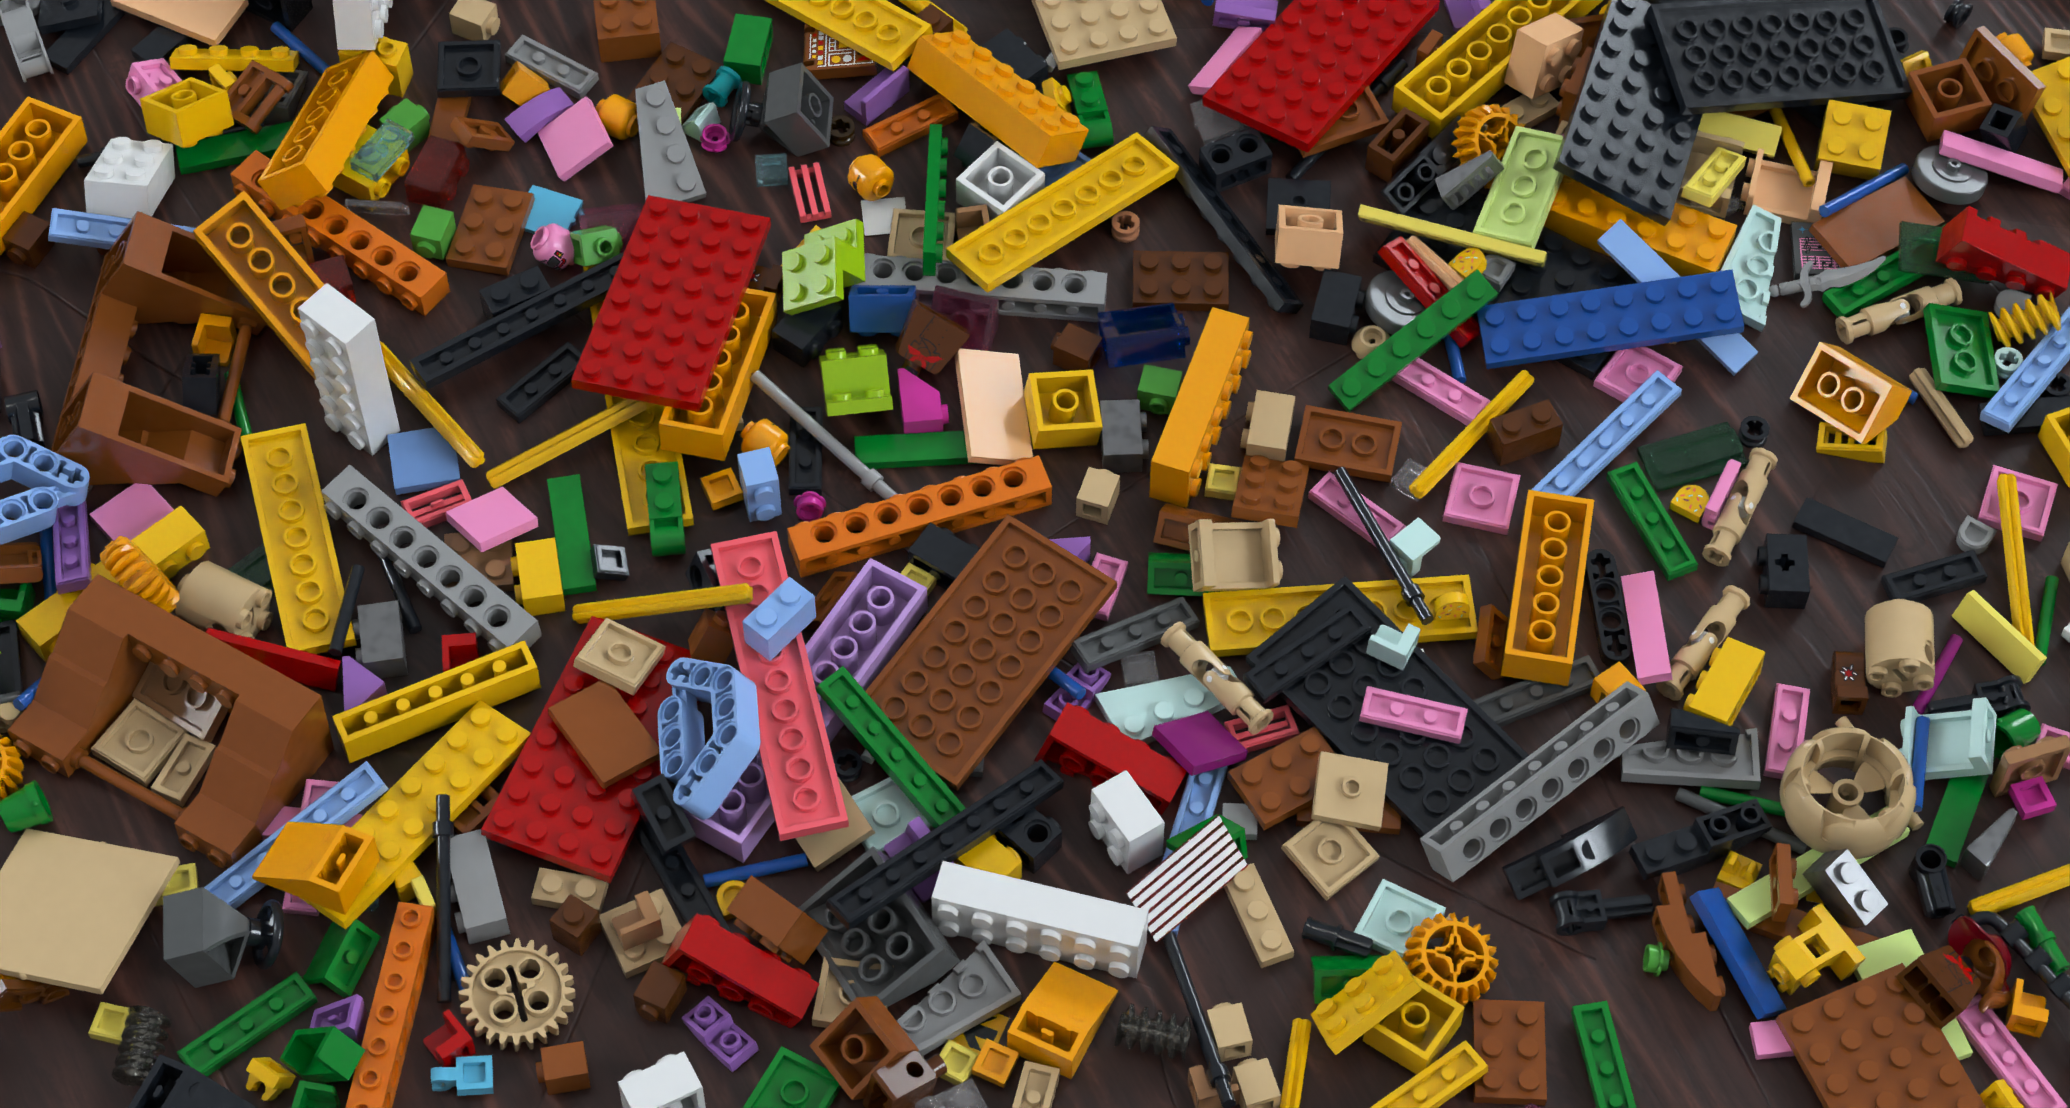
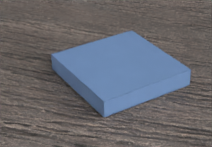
[387,427,461,495]

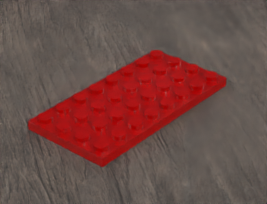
[1202,0,1440,153]
[571,195,771,412]
[481,616,700,883]

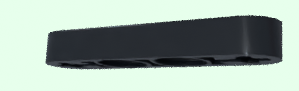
[1585,549,1632,667]

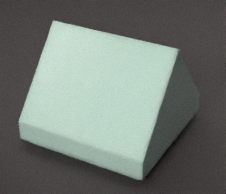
[682,102,721,142]

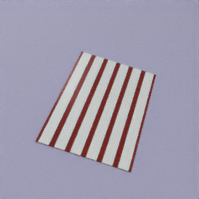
[1126,815,1248,943]

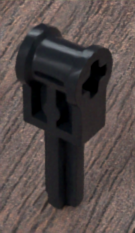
[1927,675,2031,718]
[1549,889,1653,936]

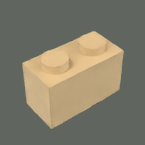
[1240,390,1296,461]

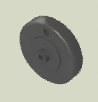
[1911,145,1988,205]
[1364,270,1426,335]

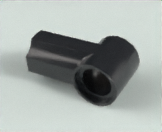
[4,390,45,447]
[1909,844,1956,919]

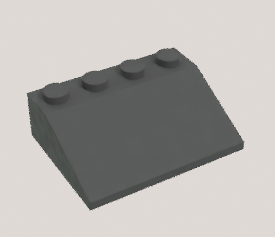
[798,846,960,1007]

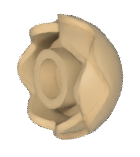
[1351,325,1390,359]

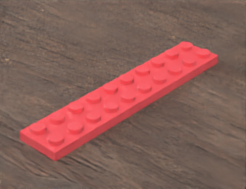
[711,531,849,841]

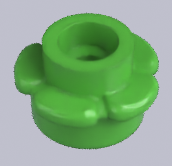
[1643,942,1670,977]

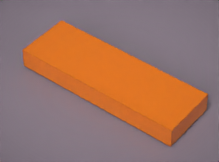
[862,93,959,157]

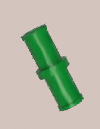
[2014,905,2070,976]

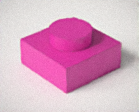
[2008,776,2057,820]

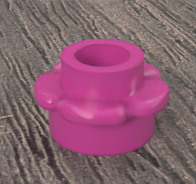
[700,124,731,153]
[794,491,826,522]

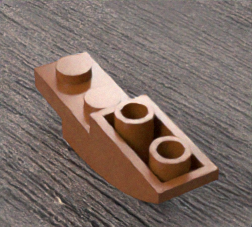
[1651,871,1725,1011]

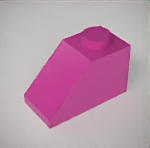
[897,368,949,434]

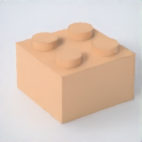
[1504,12,1584,99]
[1275,205,1343,271]

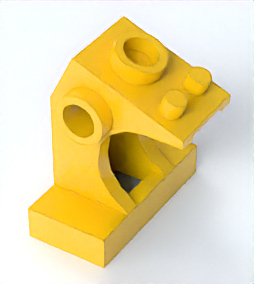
[1767,903,1866,995]

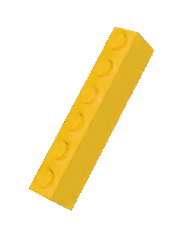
[16,506,210,663]
[332,640,541,763]

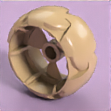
[1780,727,1916,859]

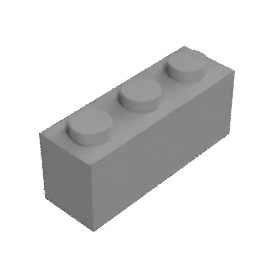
[450,829,510,945]

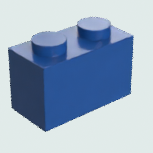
[848,285,916,337]

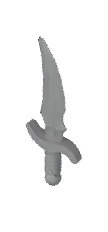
[1769,256,1886,308]

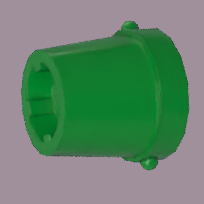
[1994,708,2041,760]
[0,780,53,833]

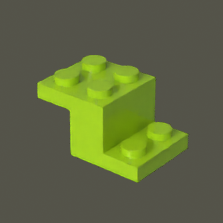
[782,219,865,315]
[819,344,893,417]

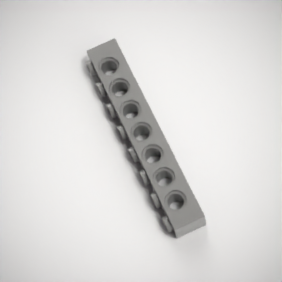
[849,253,1107,323]
[321,465,542,652]
[1420,681,1660,882]

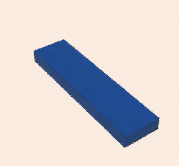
[1689,887,1787,1020]

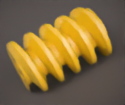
[1988,291,2061,347]

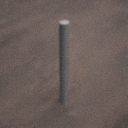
[1675,787,1808,855]

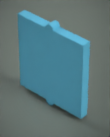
[525,185,583,234]

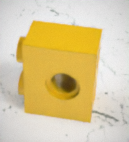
[338,36,414,97]
[332,124,410,207]

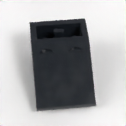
[128,1054,257,1108]

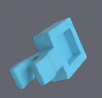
[431,1055,494,1096]

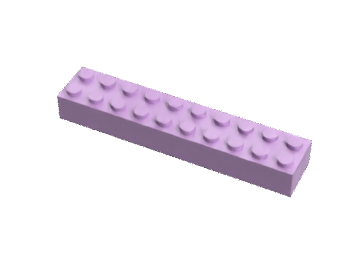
[684,558,928,863]

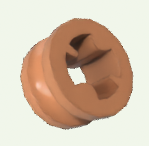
[1111,211,1140,243]

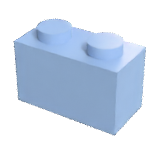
[737,447,782,522]
[742,577,816,661]

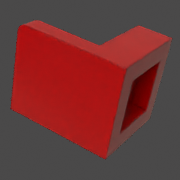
[441,632,480,672]
[423,1009,476,1067]

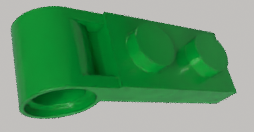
[1067,71,1114,149]
[645,461,686,557]

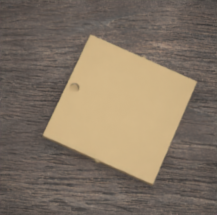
[0,829,180,995]

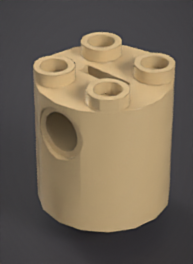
[175,561,273,639]
[1865,599,1935,698]

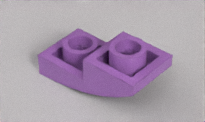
[504,87,574,143]
[1042,663,1111,721]
[682,996,759,1073]

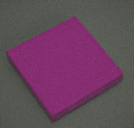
[1152,711,1248,776]

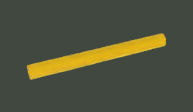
[1768,108,1815,188]

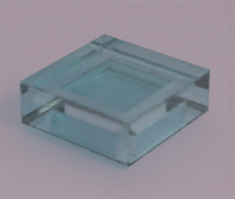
[755,153,788,187]

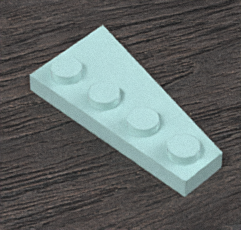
[1720,204,1782,332]
[1095,666,1237,744]

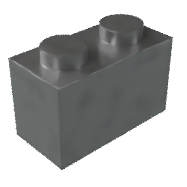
[1100,399,1149,473]
[352,600,408,679]
[1803,849,1888,928]

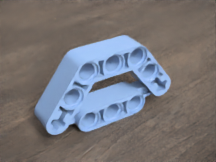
[0,435,90,545]
[657,657,761,820]

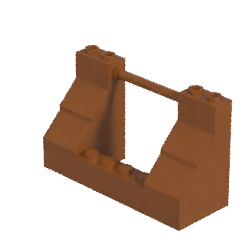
[51,211,269,497]
[8,574,334,868]

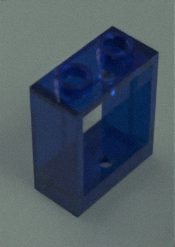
[1097,303,1190,368]

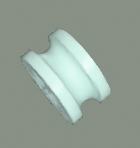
[1994,347,2023,380]

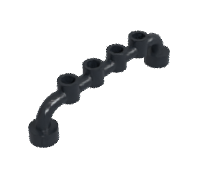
[1951,911,2070,1010]

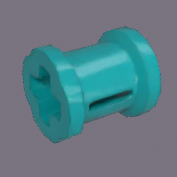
[702,66,742,107]

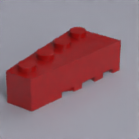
[1936,206,2070,300]
[1034,702,1187,815]
[661,913,820,1028]

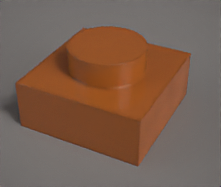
[1415,29,1443,68]

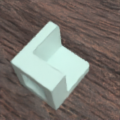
[1389,517,1441,578]
[1366,623,1421,671]

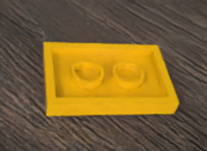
[1310,950,1422,1055]

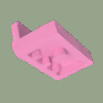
[125,58,182,108]

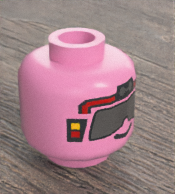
[531,223,574,270]

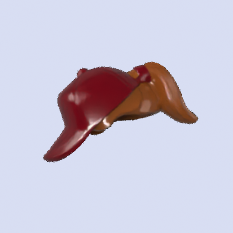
[1948,916,2012,1013]

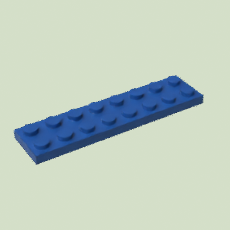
[1476,269,1744,369]

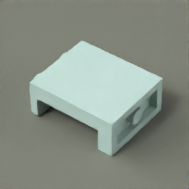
[1899,697,1997,780]

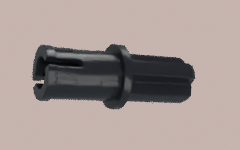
[1302,916,1373,958]

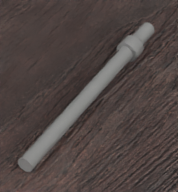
[750,370,897,500]

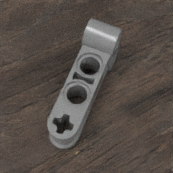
[0,0,54,83]

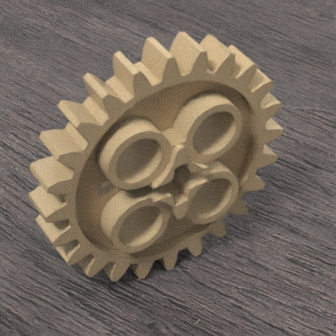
[459,938,575,1052]

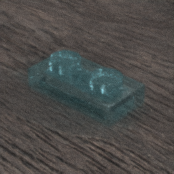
[350,119,415,182]

